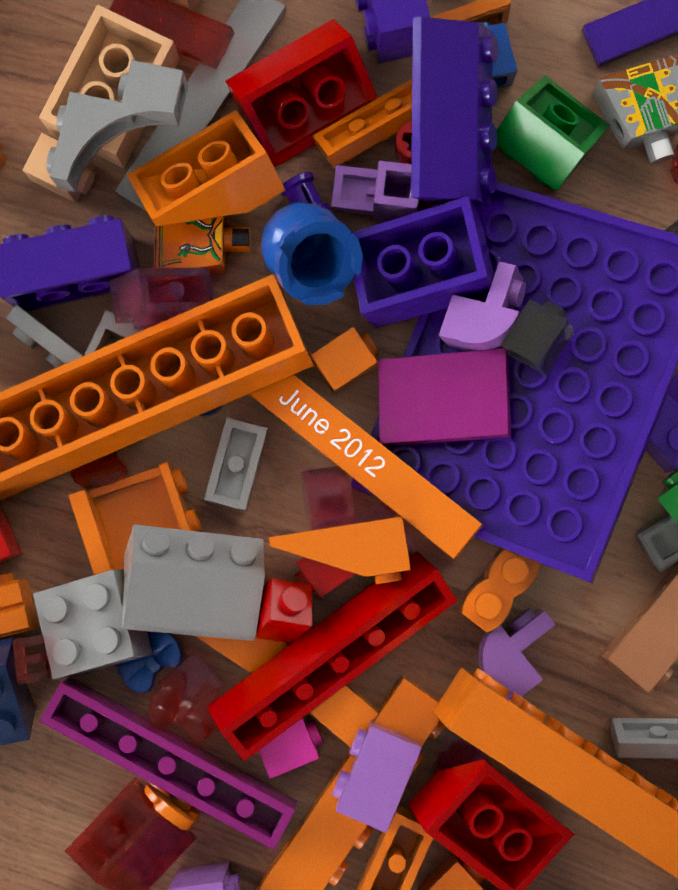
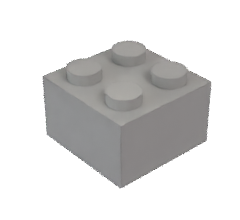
[33,569,153,680]

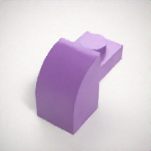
[331,161,418,221]
[439,261,527,352]
[478,608,555,698]

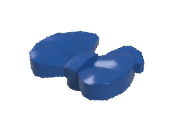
[115,631,184,693]

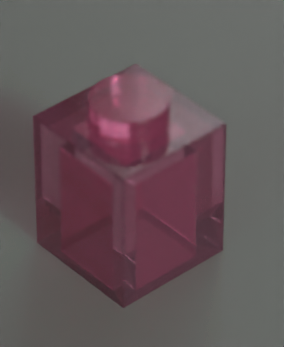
[301,466,355,530]

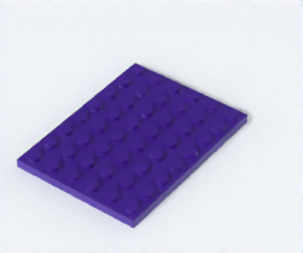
[349,182,678,584]

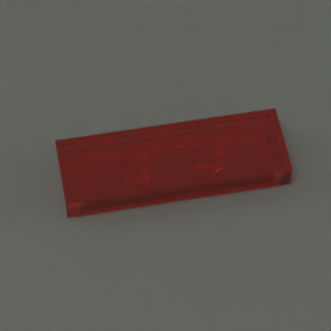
[109,0,235,69]

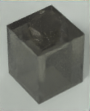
[501,299,574,376]

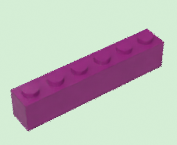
[39,678,297,850]

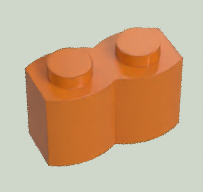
[458,548,540,633]

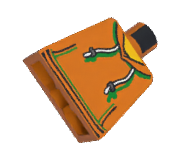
[153,216,251,282]

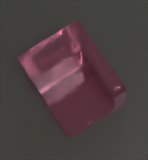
[432,728,490,775]

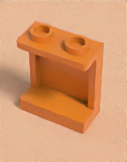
[68,462,202,575]

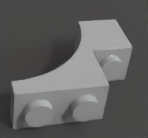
[46,60,188,192]

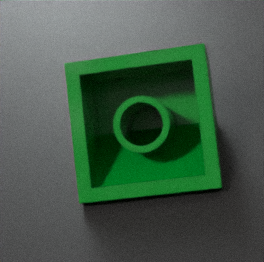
[496,75,611,191]

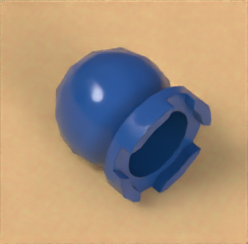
[261,202,363,305]

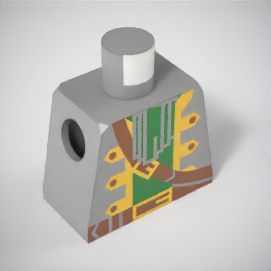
[592,54,678,165]

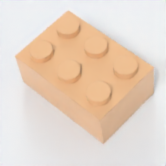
[39,5,180,169]

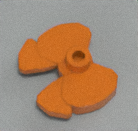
[144,783,201,831]

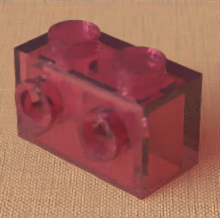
[109,268,214,329]

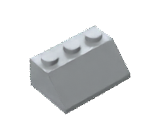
[122,524,265,641]

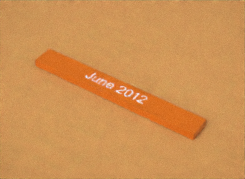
[249,375,483,560]

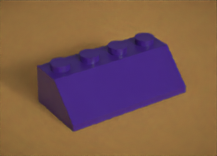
[411,17,498,206]

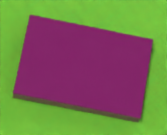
[378,348,511,446]

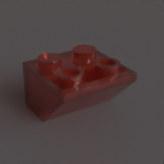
[65,777,197,890]

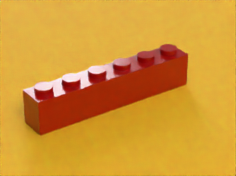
[207,551,457,762]

